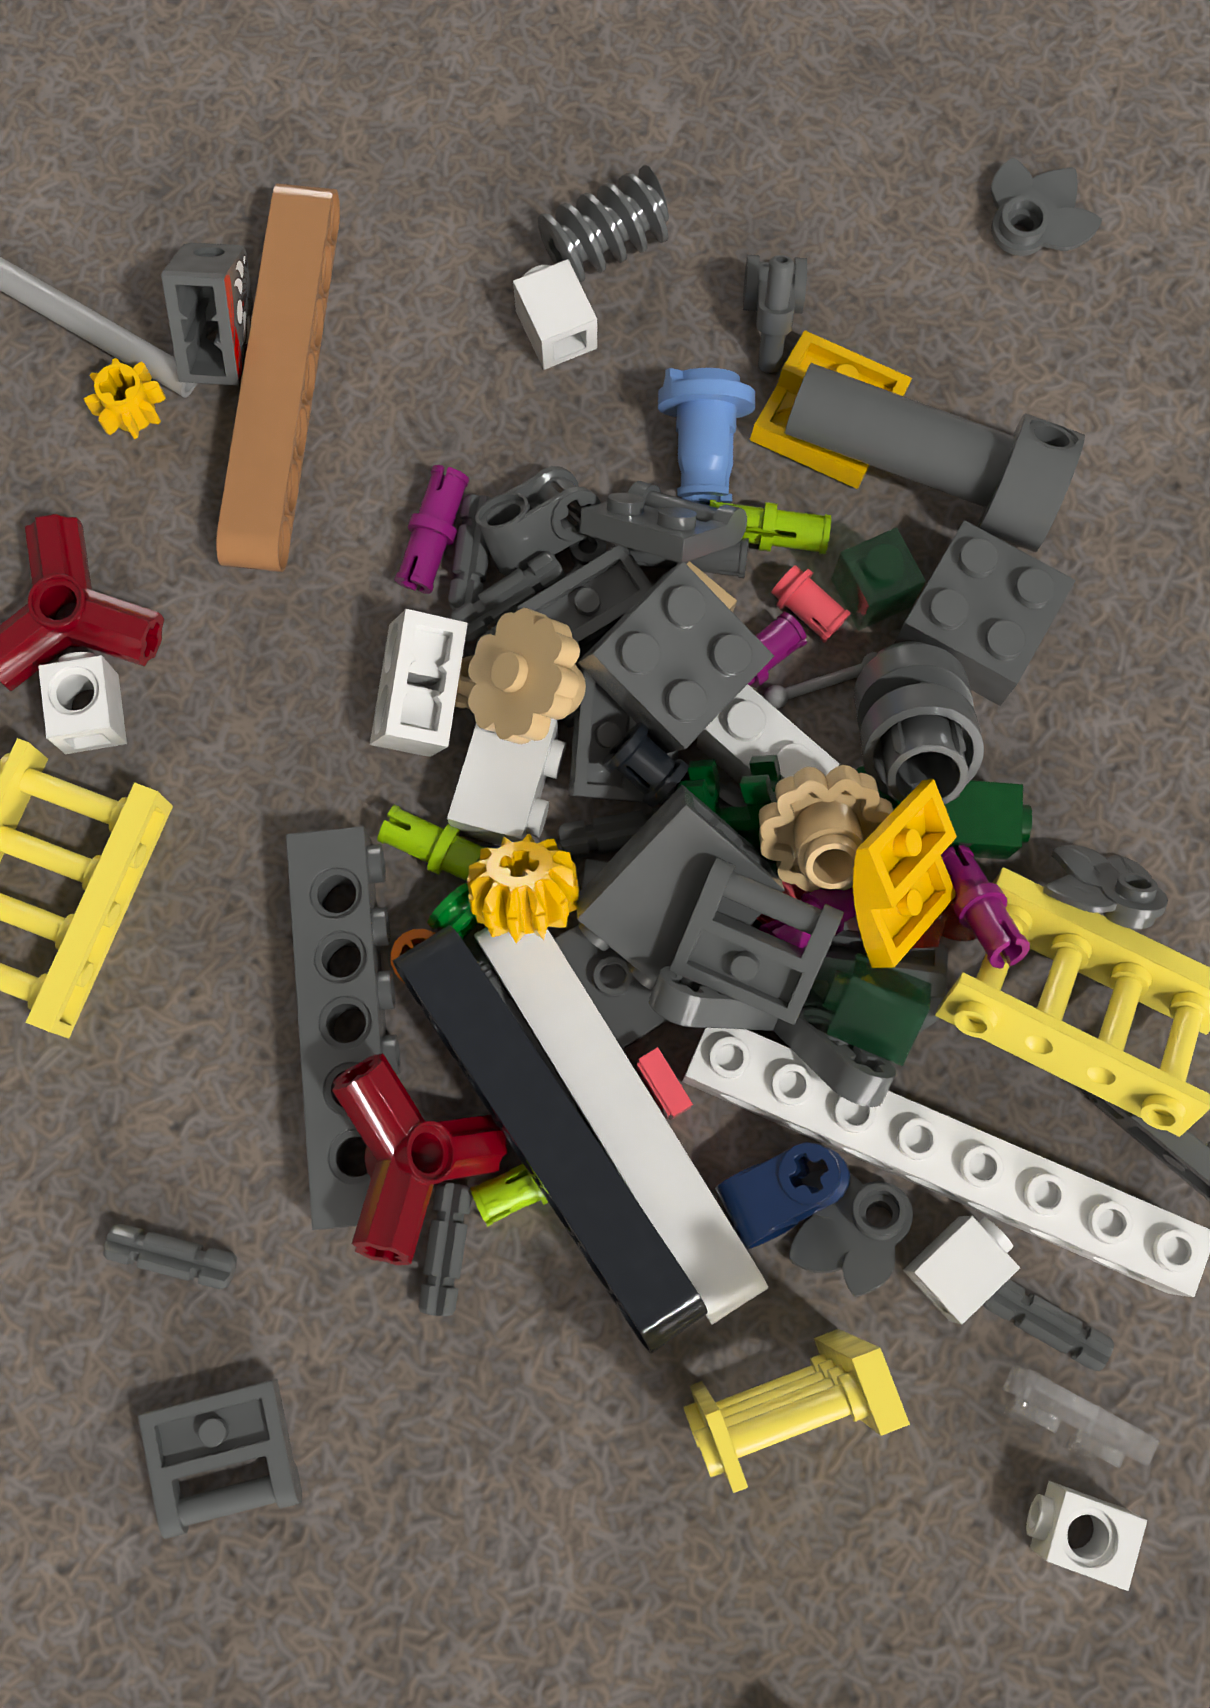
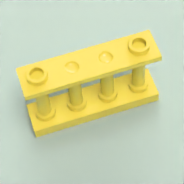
[0,738,173,1039]
[935,867,1210,1137]
[683,1329,910,1493]

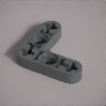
[649,966,896,1107]

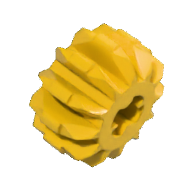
[467,833,580,944]

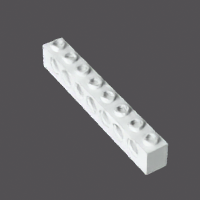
[682,1028,1210,1297]

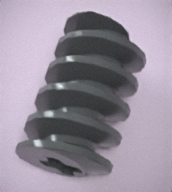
[538,165,669,283]

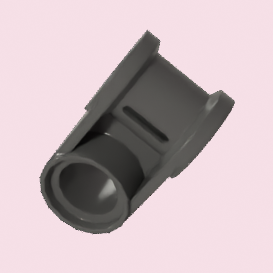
[475,466,601,576]

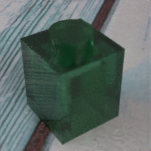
[831,527,925,631]
[822,953,932,1066]

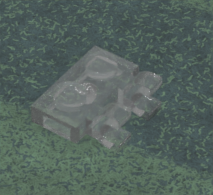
[1001,1364,1160,1468]

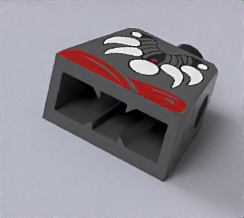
[161,242,253,385]

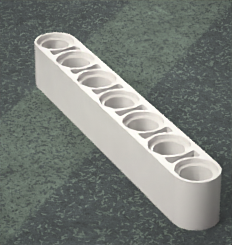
[474,927,768,1324]

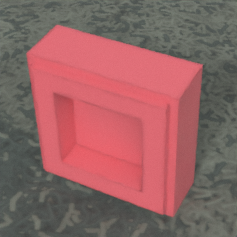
[636,1047,693,1120]

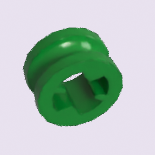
[427,883,479,939]

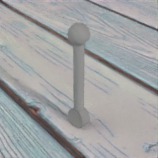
[764,652,877,709]

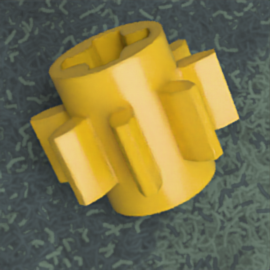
[84,358,166,439]

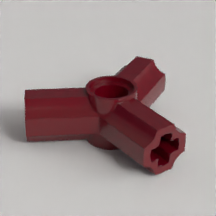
[0,514,164,691]
[332,1053,507,1265]

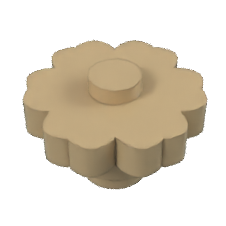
[468,608,586,745]
[759,765,893,892]

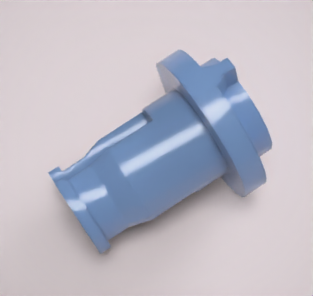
[658,368,755,505]

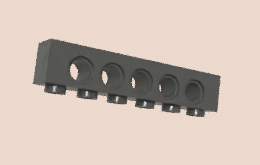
[286,826,401,1230]

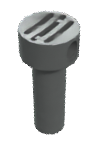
[785,363,1085,552]

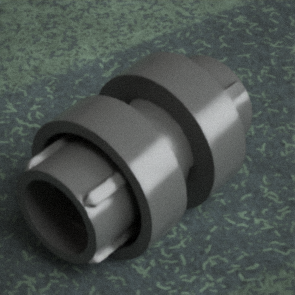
[854,641,984,805]

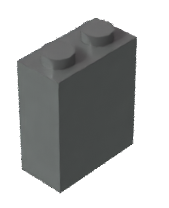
[577,785,785,990]

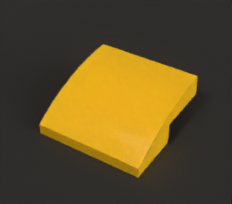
[750,330,912,489]
[853,779,957,968]

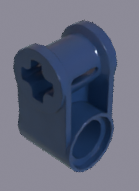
[715,1142,850,1250]

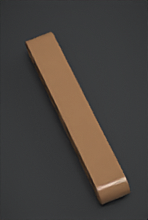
[216,184,340,572]

